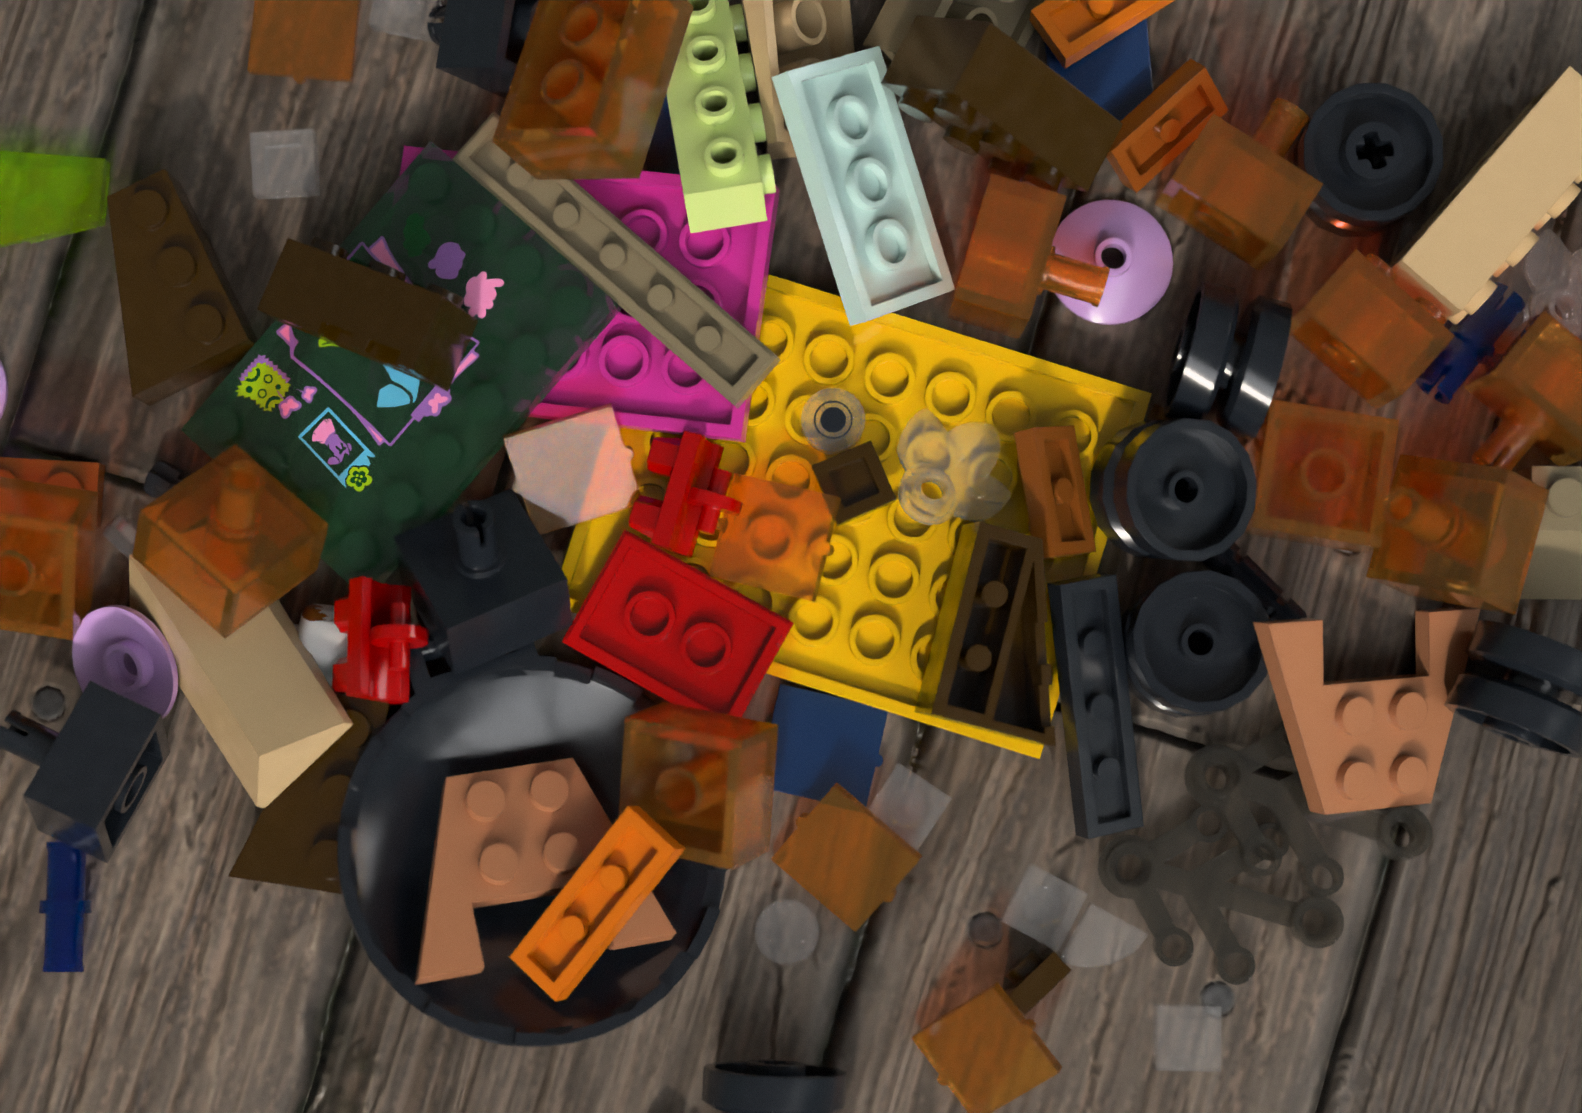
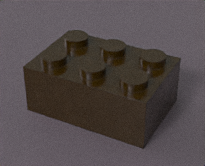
[881,15,1123,194]

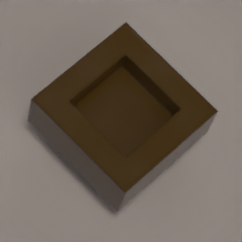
[811,440,897,527]
[1002,947,1072,1015]

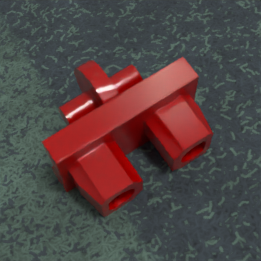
[628,431,743,558]
[332,576,429,705]

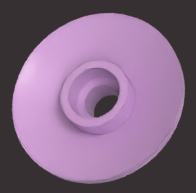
[1047,200,1173,325]
[72,605,178,719]

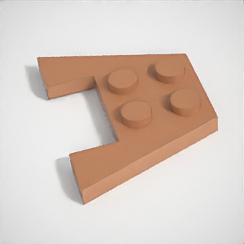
[1253,607,1481,815]
[415,758,676,985]

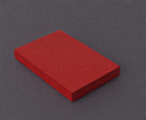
[562,530,794,736]

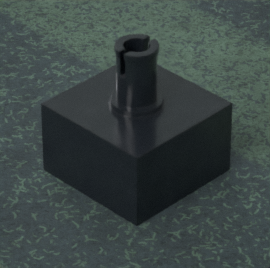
[427,0,594,104]
[393,488,573,676]
[0,681,170,863]

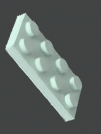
[772,46,955,326]

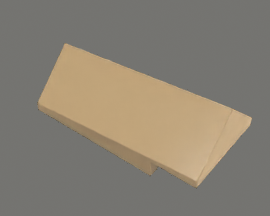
[739,0,855,159]
[129,525,353,808]

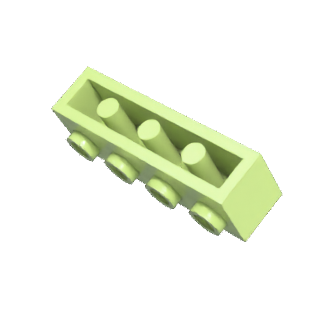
[651,0,776,234]

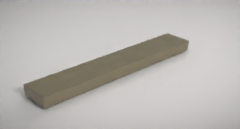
[452,112,780,409]

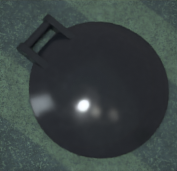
[337,634,729,1047]

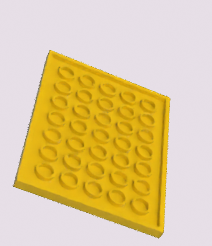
[562,274,1152,759]

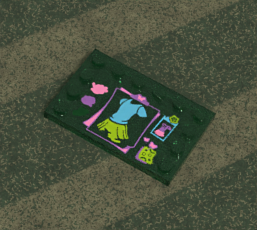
[181,141,622,584]

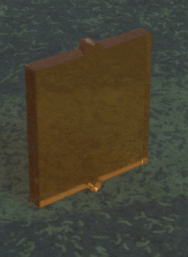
[247,0,360,85]
[503,403,641,535]
[709,473,841,602]
[771,782,922,932]
[912,982,1063,1113]

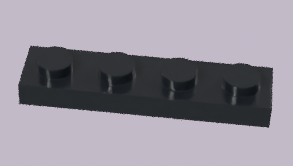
[1047,573,1144,839]

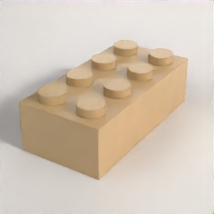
[1374,66,1582,331]

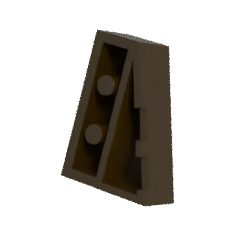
[107,168,263,406]
[257,236,478,392]
[915,522,1056,747]
[228,694,400,894]

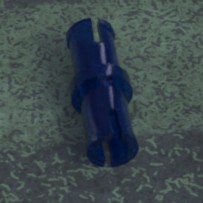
[1416,282,1526,404]
[39,842,92,972]

